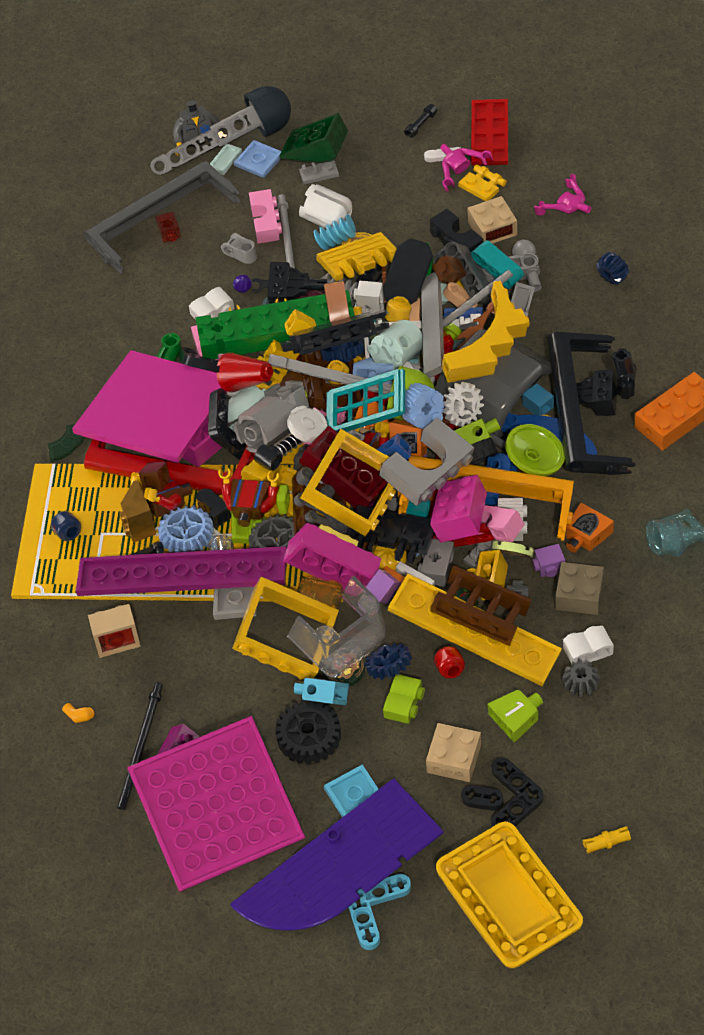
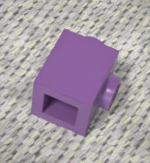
[532,544,565,577]
[364,569,402,604]

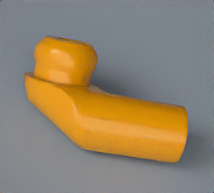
[62,703,95,723]

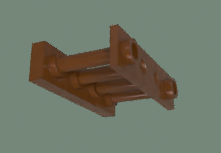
[431,565,532,646]

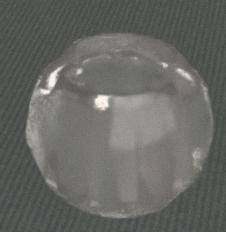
[208,534,234,551]

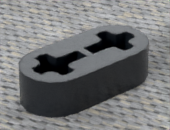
[461,785,504,811]

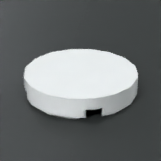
[287,406,327,443]

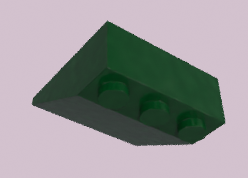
[279,113,348,162]

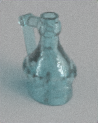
[646,509,704,557]

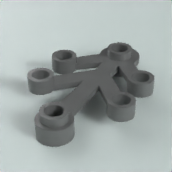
[293,467,348,535]

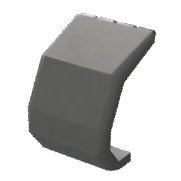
[435,329,552,438]

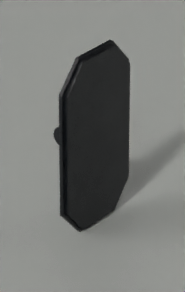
[383,238,433,304]

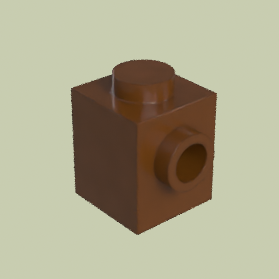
[433,255,467,284]

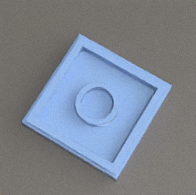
[233,140,281,178]

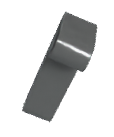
[432,241,492,305]

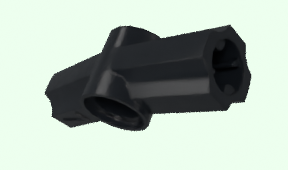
[613,348,637,399]

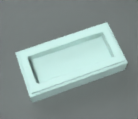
[210,144,242,175]

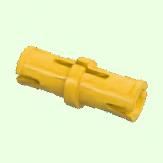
[583,826,631,854]

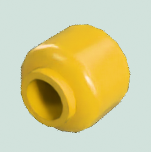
[385,296,412,322]

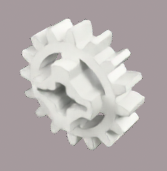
[442,382,484,427]

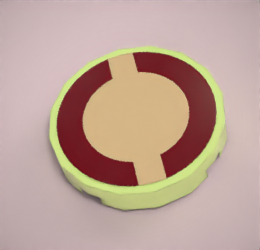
[492,541,534,558]

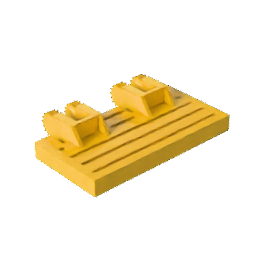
[316,232,397,281]

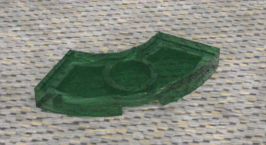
[48,424,85,462]

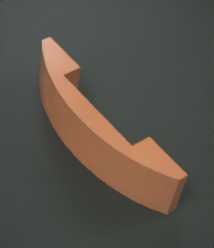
[324,281,355,359]

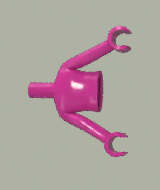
[440,144,493,192]
[534,174,591,215]

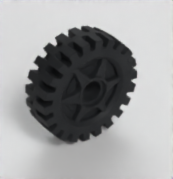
[275,700,341,765]

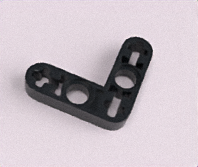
[178,347,220,372]
[208,388,247,460]
[491,758,544,828]

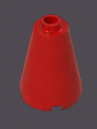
[216,353,273,393]

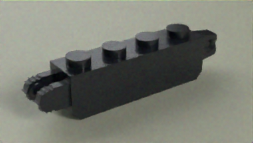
[280,310,390,355]

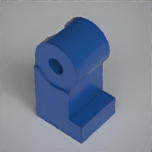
[377,434,412,460]

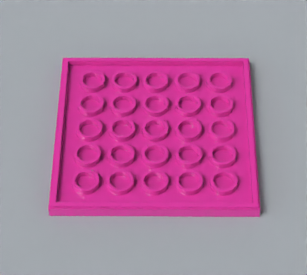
[72,350,228,463]
[127,716,305,892]

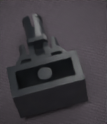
[267,262,328,304]
[554,369,617,416]

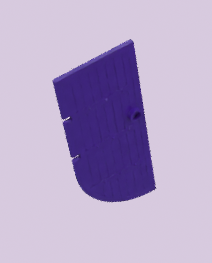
[230,778,444,931]

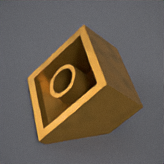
[119,480,156,543]

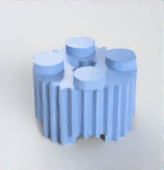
[402,383,445,429]

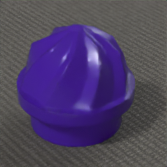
[233,274,252,293]

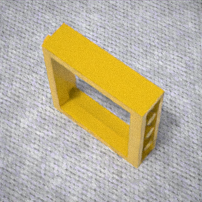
[300,429,396,536]
[232,577,339,680]

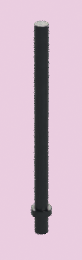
[117,682,163,810]

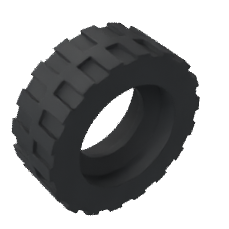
[470,438,499,465]

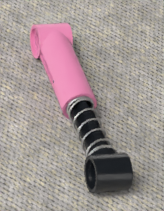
[254,406,348,471]

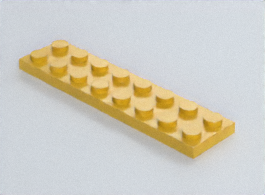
[388,573,562,687]

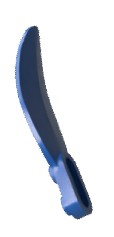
[502,413,597,455]

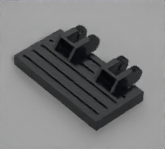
[345,505,435,564]

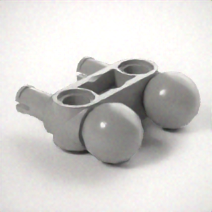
[479,239,542,292]

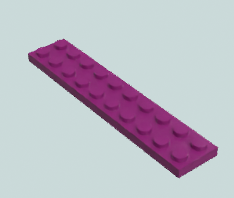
[76,546,287,596]

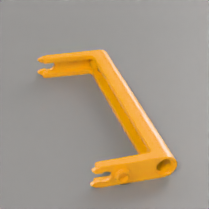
[398,455,574,541]

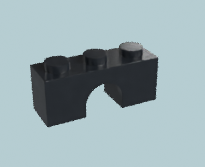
[430,209,484,252]

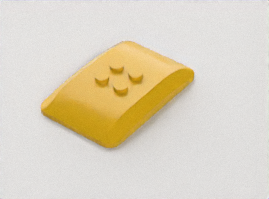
[436,822,583,968]

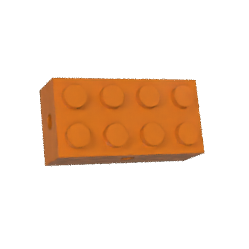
[635,372,704,451]

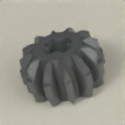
[562,660,600,698]

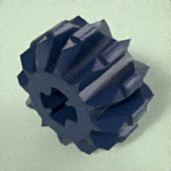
[596,252,629,285]

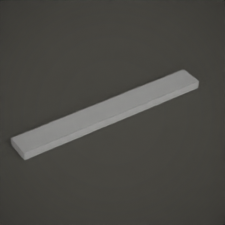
[421,272,444,378]

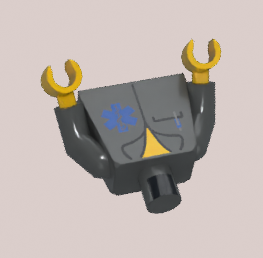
[172,100,226,156]

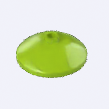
[505,424,565,476]

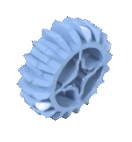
[158,505,214,553]

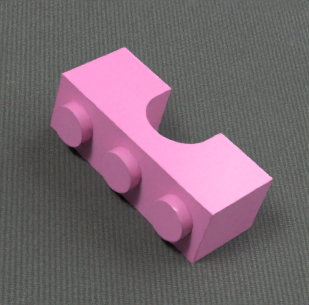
[249,189,282,244]
[479,505,525,542]

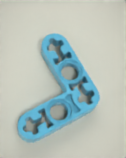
[348,874,411,950]

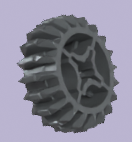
[249,514,294,548]

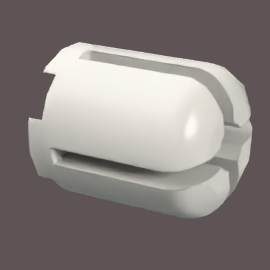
[299,184,352,228]

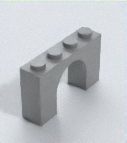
[380,418,474,506]

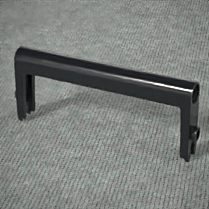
[547,332,636,475]

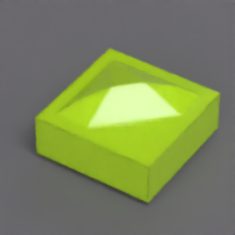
[276,485,290,514]

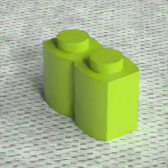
[383,674,425,724]

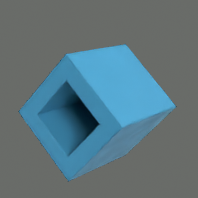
[523,383,554,415]

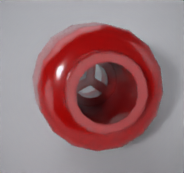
[434,646,465,678]

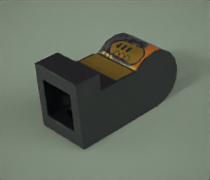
[196,489,231,529]

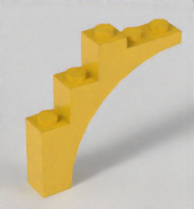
[442,281,529,383]

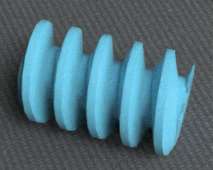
[314,214,356,250]

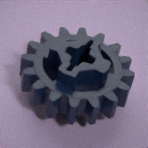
[321,340,364,363]
[365,643,412,680]

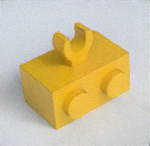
[467,550,508,600]

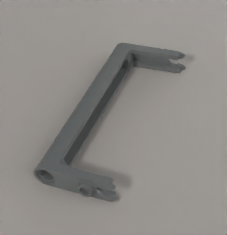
[84,161,241,274]

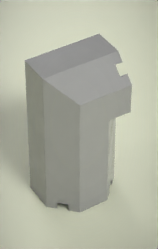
[233,380,310,453]

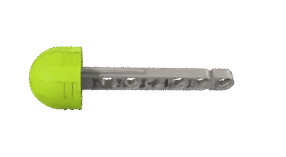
[268,354,435,421]

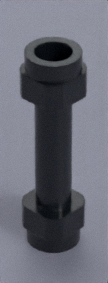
[404,104,438,138]

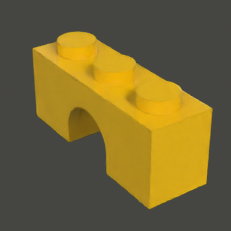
[263,309,316,374]

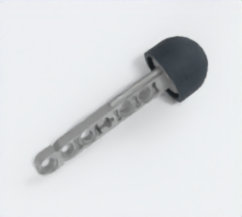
[150,86,291,175]

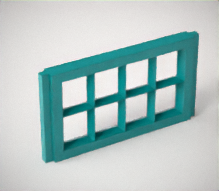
[326,369,405,432]

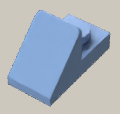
[352,358,393,385]

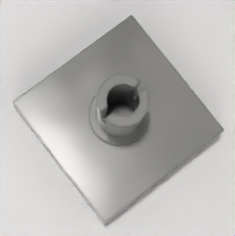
[213,587,257,620]

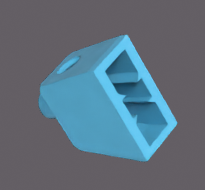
[294,678,349,705]

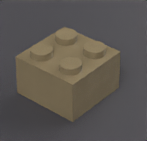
[556,562,604,615]

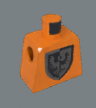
[389,419,429,459]
[566,503,614,553]

